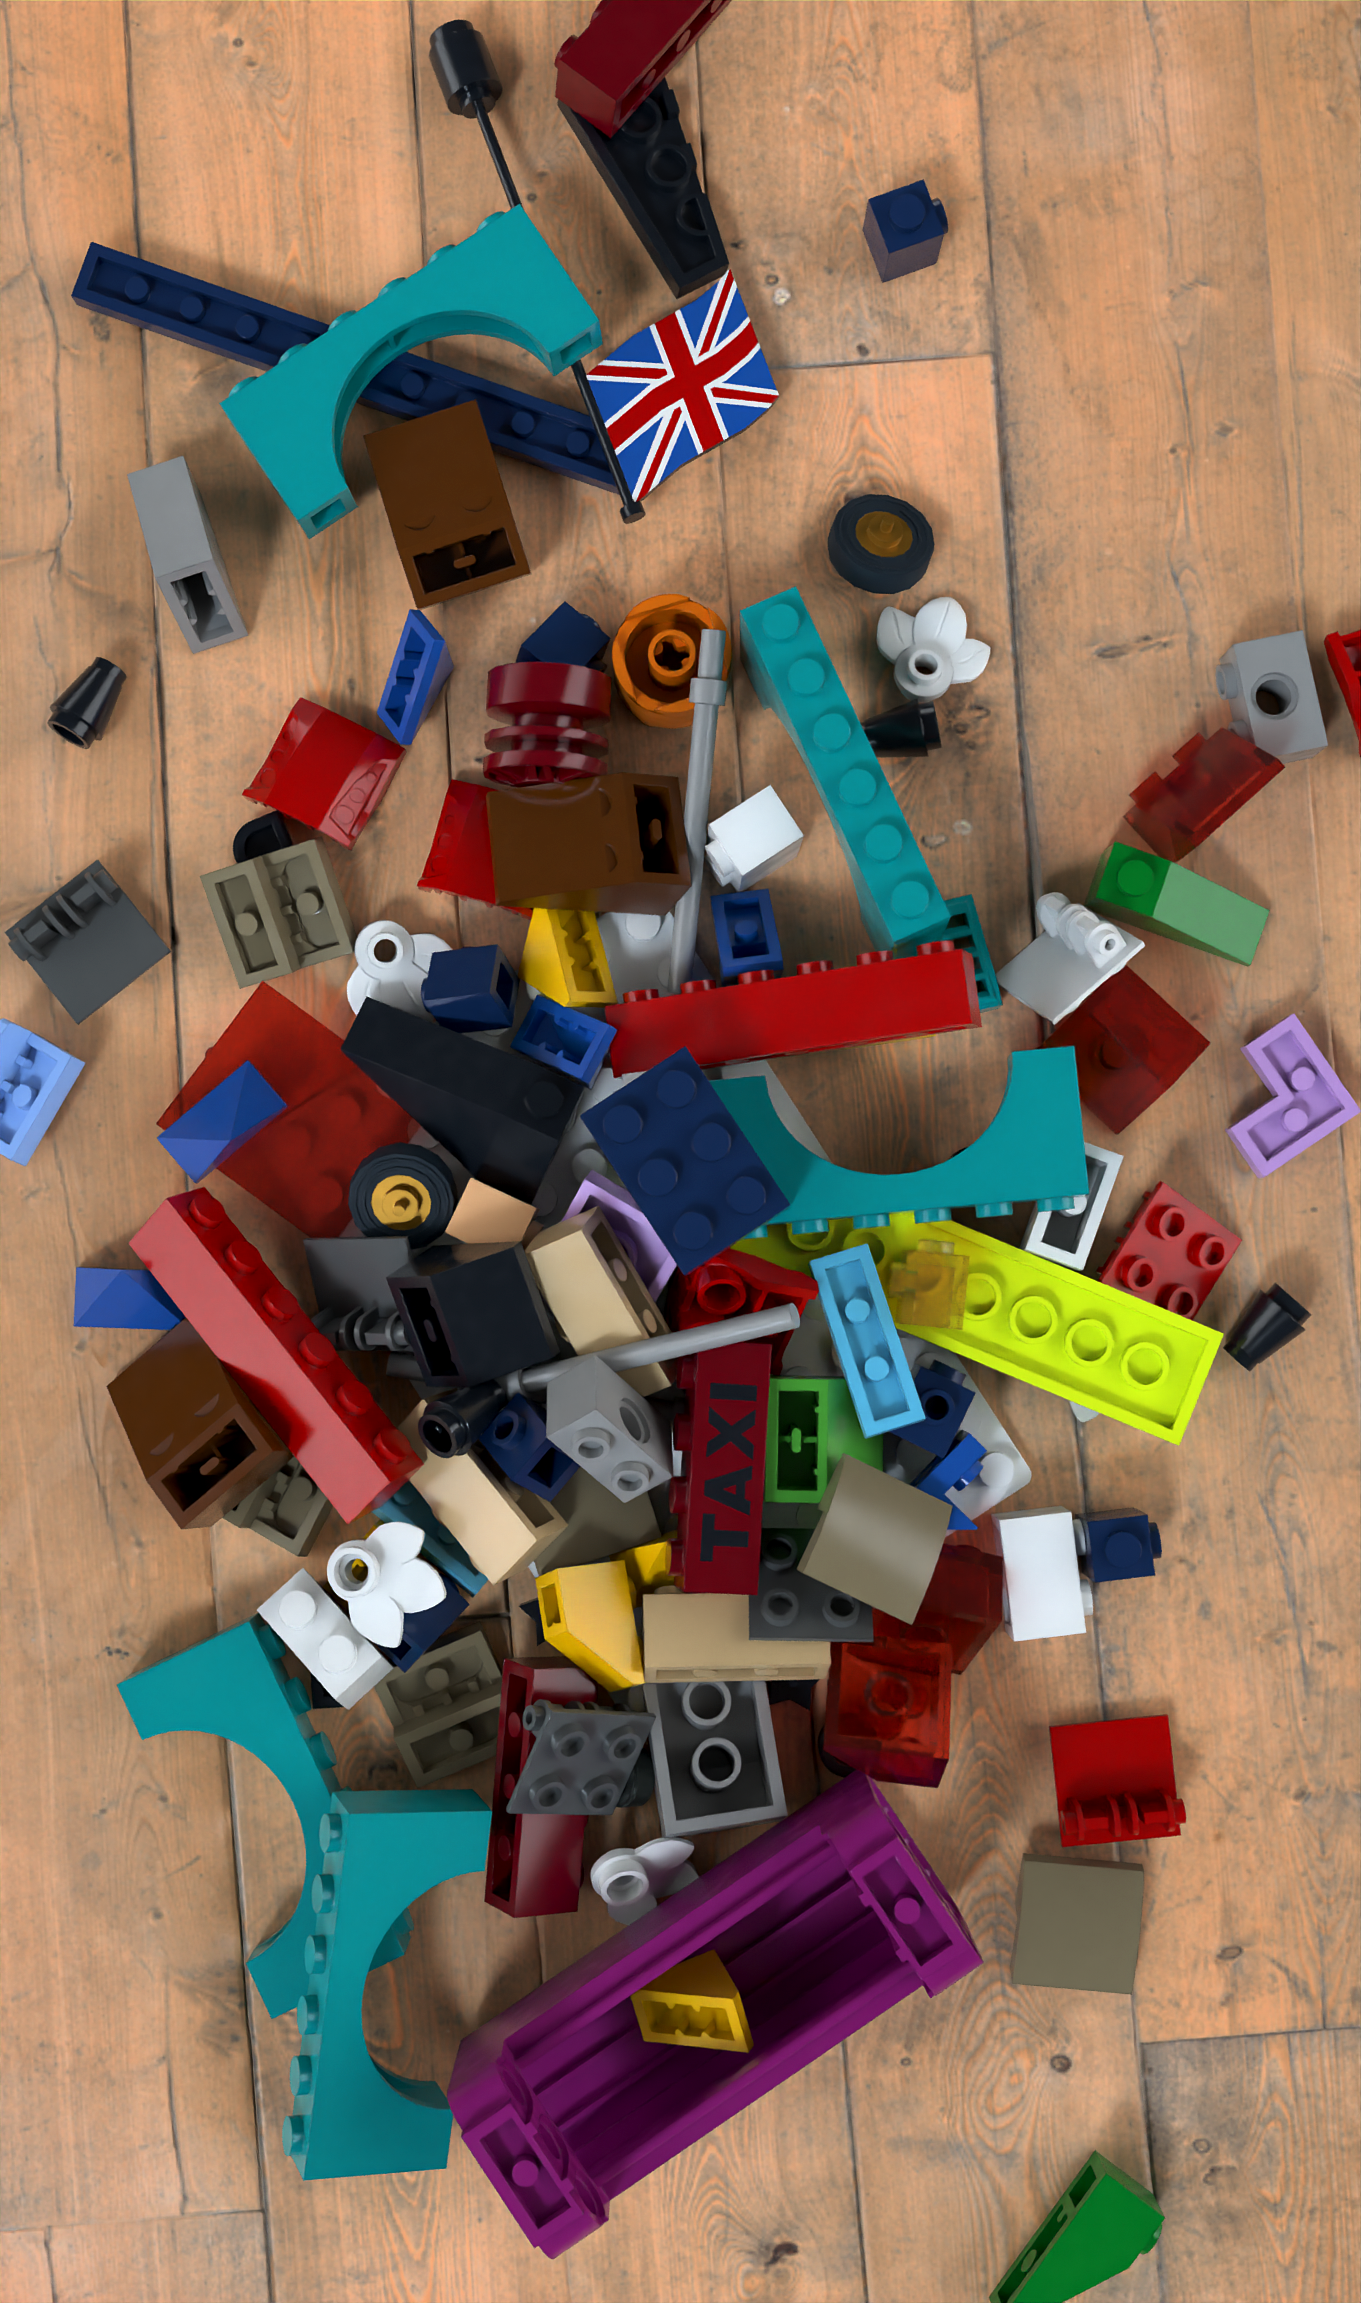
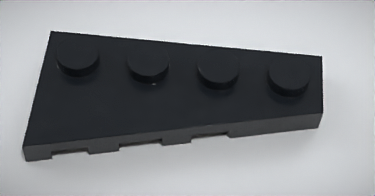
[557,77,729,299]

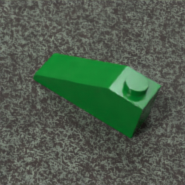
[1084,841,1270,967]
[989,2150,1165,2303]

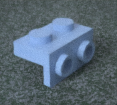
[0,1018,85,1166]

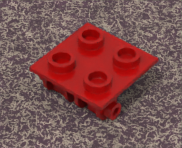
[1095,1181,1242,1321]
[1049,1714,1186,1848]

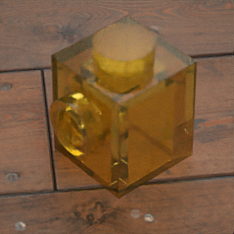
[887,1239,970,1330]

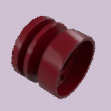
[483,662,612,788]

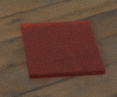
[156,981,422,1238]

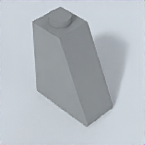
[127,456,248,654]

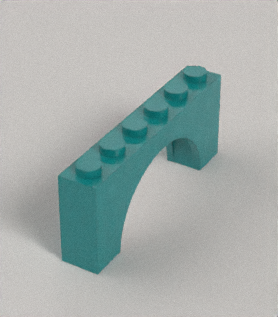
[219,204,603,539]
[740,586,951,959]
[709,1046,1089,1240]
[117,1613,414,2019]
[282,1789,492,2181]

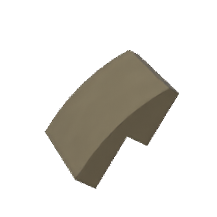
[200,836,357,989]
[797,1453,953,1625]
[222,1456,333,1557]
[534,1466,662,1576]
[374,1621,503,1789]
[1010,1853,1144,1995]

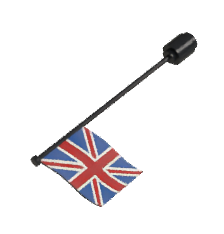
[429,20,779,524]

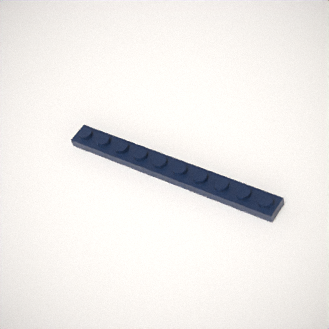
[71,242,619,495]

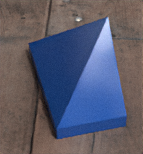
[377,609,454,745]
[510,995,617,1090]
[157,1060,288,1184]
[73,1267,186,1330]

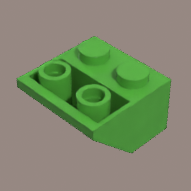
[763,1375,883,1503]

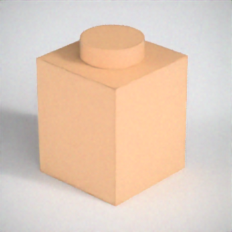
[445,1177,544,1251]

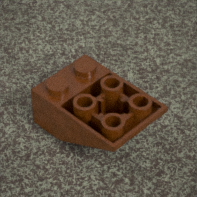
[363,399,532,610]
[486,772,692,916]
[106,1318,294,1530]

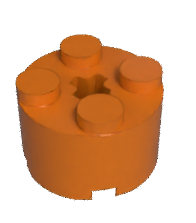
[612,594,732,729]

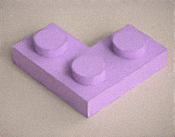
[1225,1014,1361,1178]

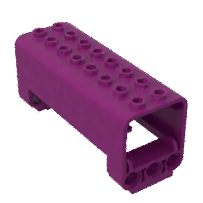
[447,1765,984,2259]

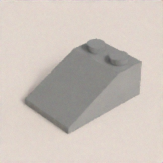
[642,1681,788,1838]

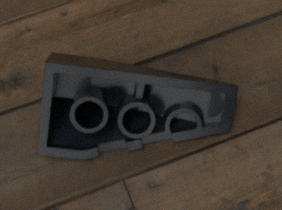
[340,996,585,1205]

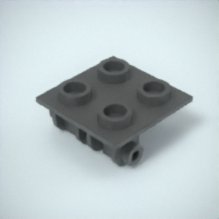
[5,859,171,1025]
[303,1236,413,1351]
[749,1528,874,1642]
[506,1699,656,1815]

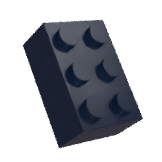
[580,1046,791,1276]

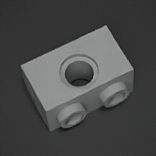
[1215,630,1328,772]
[546,1355,673,1503]

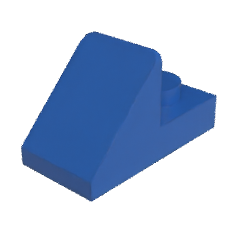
[710,889,784,987]
[909,1429,987,1530]

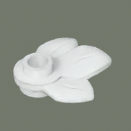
[876,597,990,703]
[347,920,453,1023]
[327,1521,447,1648]
[590,1837,699,1926]

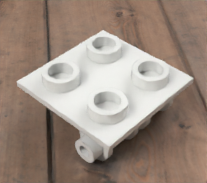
[995,892,1145,1025]

